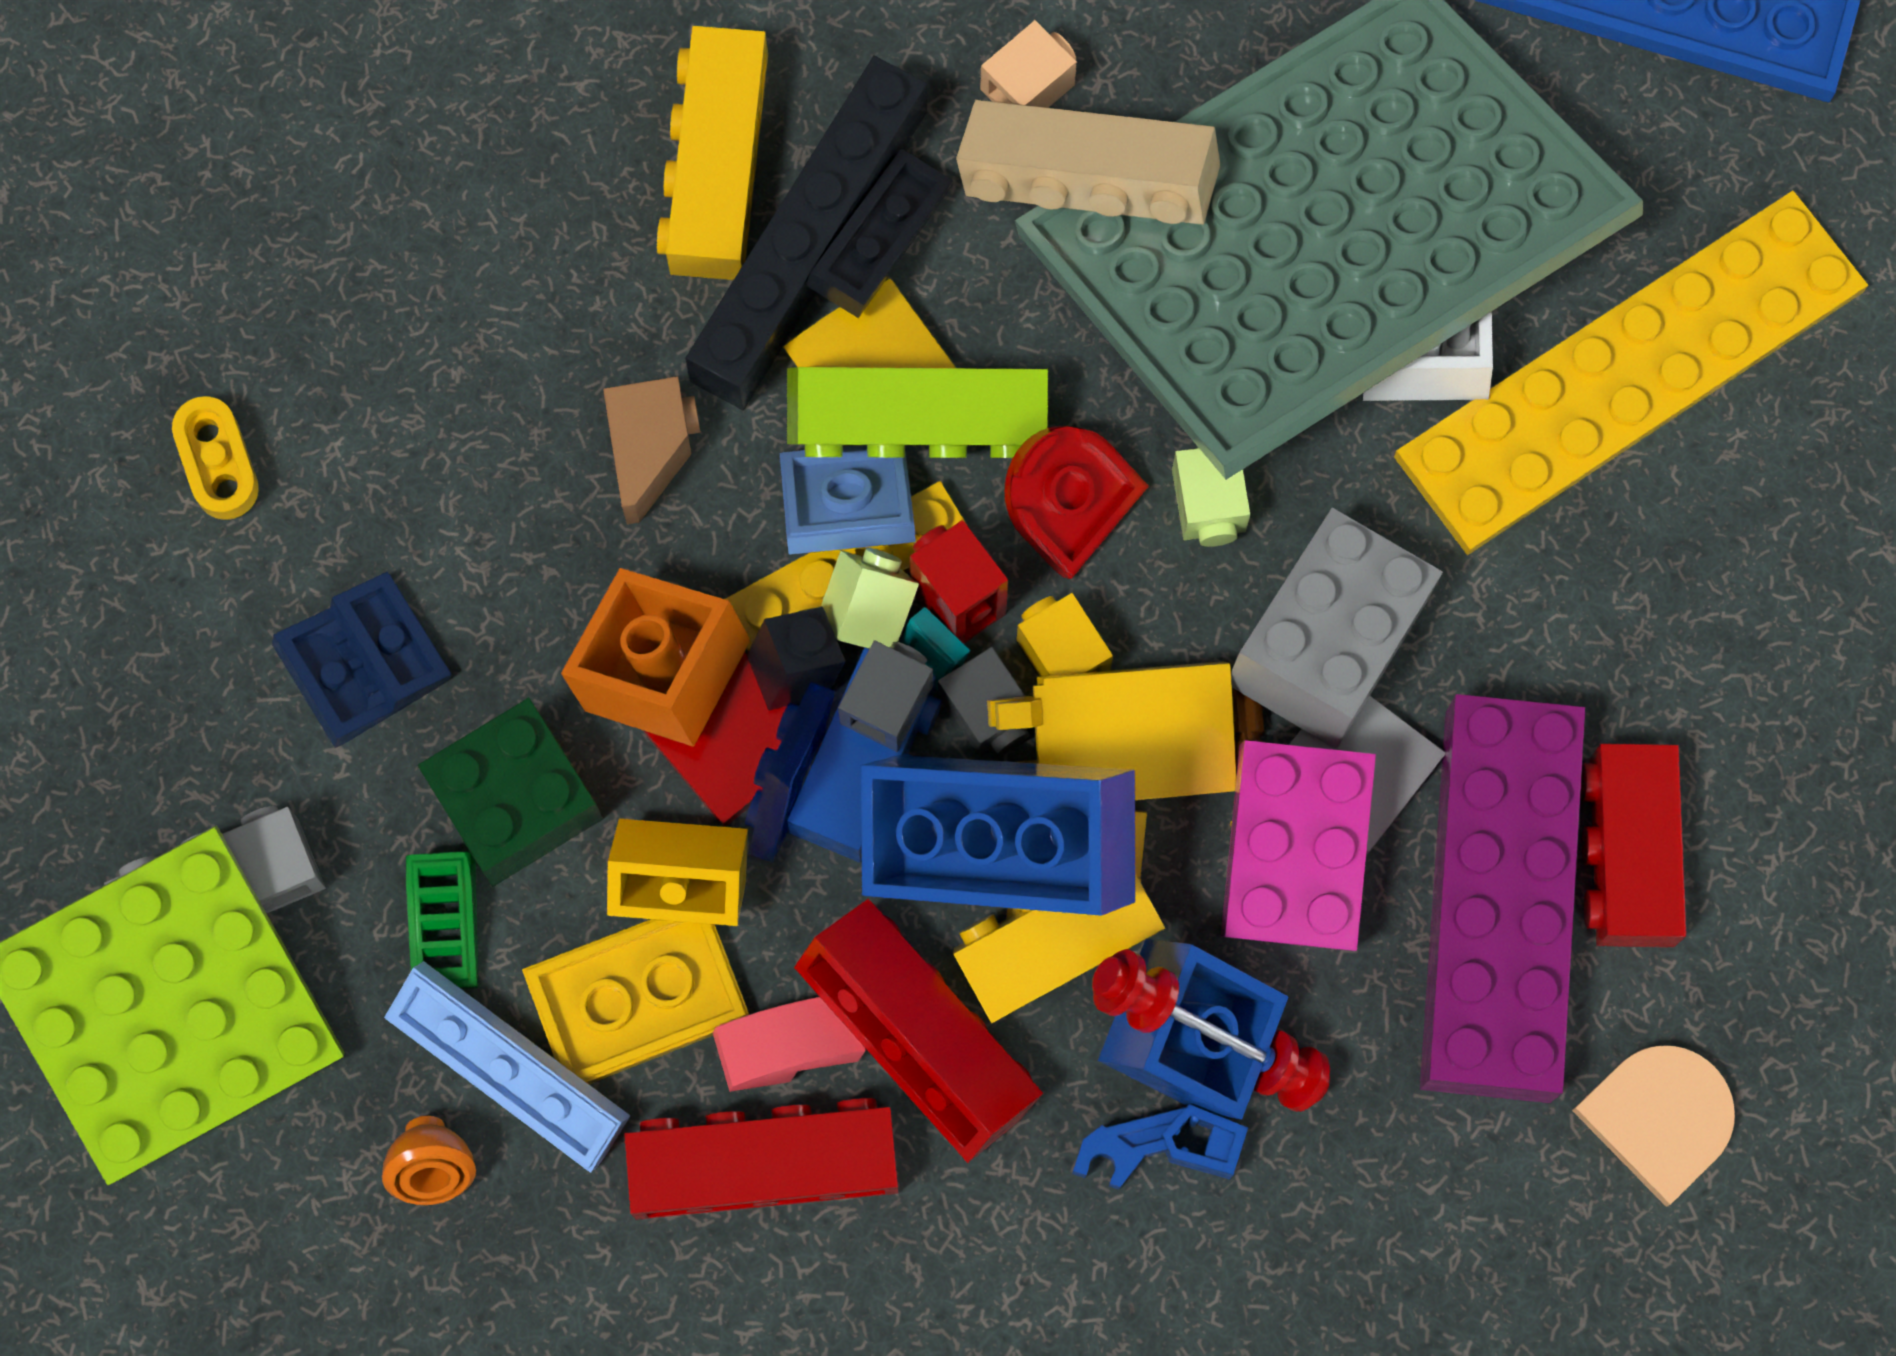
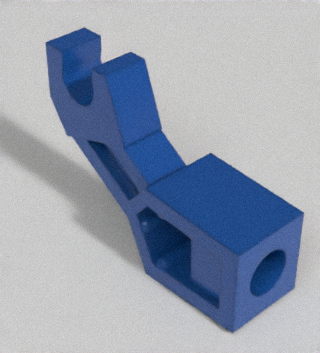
[1072,1104,1248,1190]

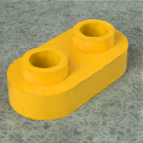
[172,396,259,520]

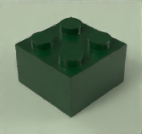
[417,697,603,887]

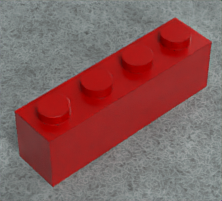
[794,898,1043,1163]
[624,1098,899,1220]

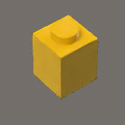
[1017,593,1113,676]

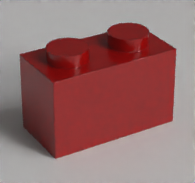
[910,519,1008,644]

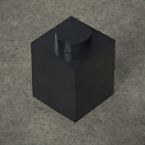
[747,606,846,710]

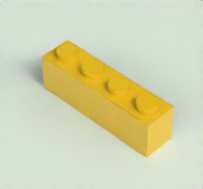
[657,26,768,280]

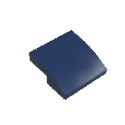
[272,571,451,748]

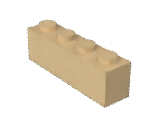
[956,100,1220,225]

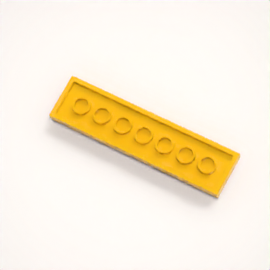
[1394,190,1869,556]

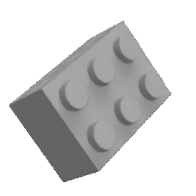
[1231,508,1443,749]

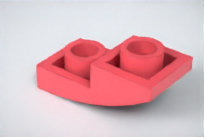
[713,997,866,1092]

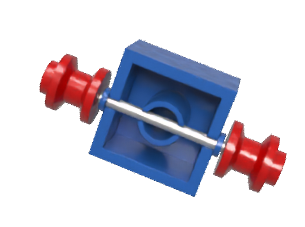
[1092,939,1330,1120]

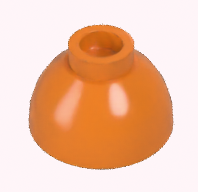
[382,1116,476,1205]

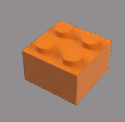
[561,568,751,747]

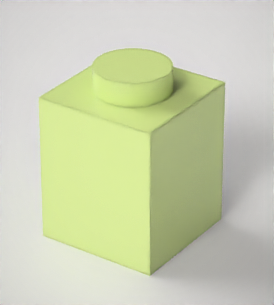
[1172,448,1250,547]
[821,548,919,649]

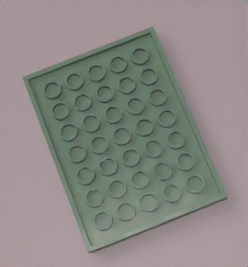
[1015,0,1643,480]

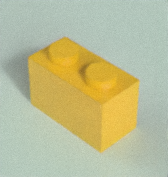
[607,818,748,926]

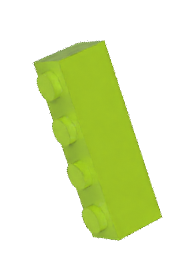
[787,367,1048,458]

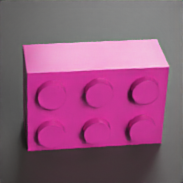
[1221,740,1376,951]

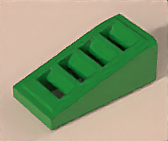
[406,852,478,989]

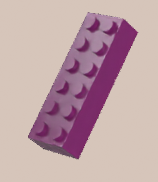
[1420,694,1585,1103]

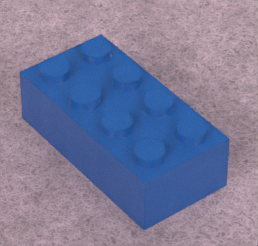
[860,755,1135,916]

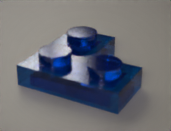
[745,682,835,863]

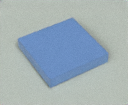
[780,445,916,555]

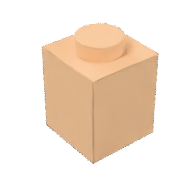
[980,20,1077,108]

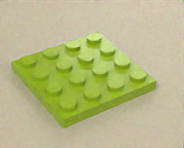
[0,825,345,1186]

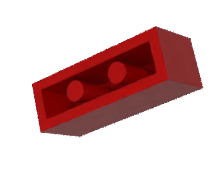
[1580,744,1686,947]

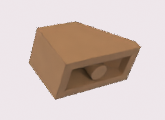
[603,376,701,525]

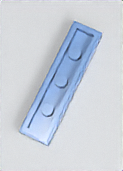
[384,961,630,1173]

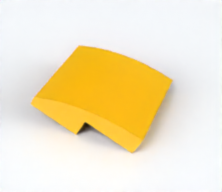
[783,279,956,368]

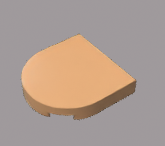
[1572,1046,1735,1207]

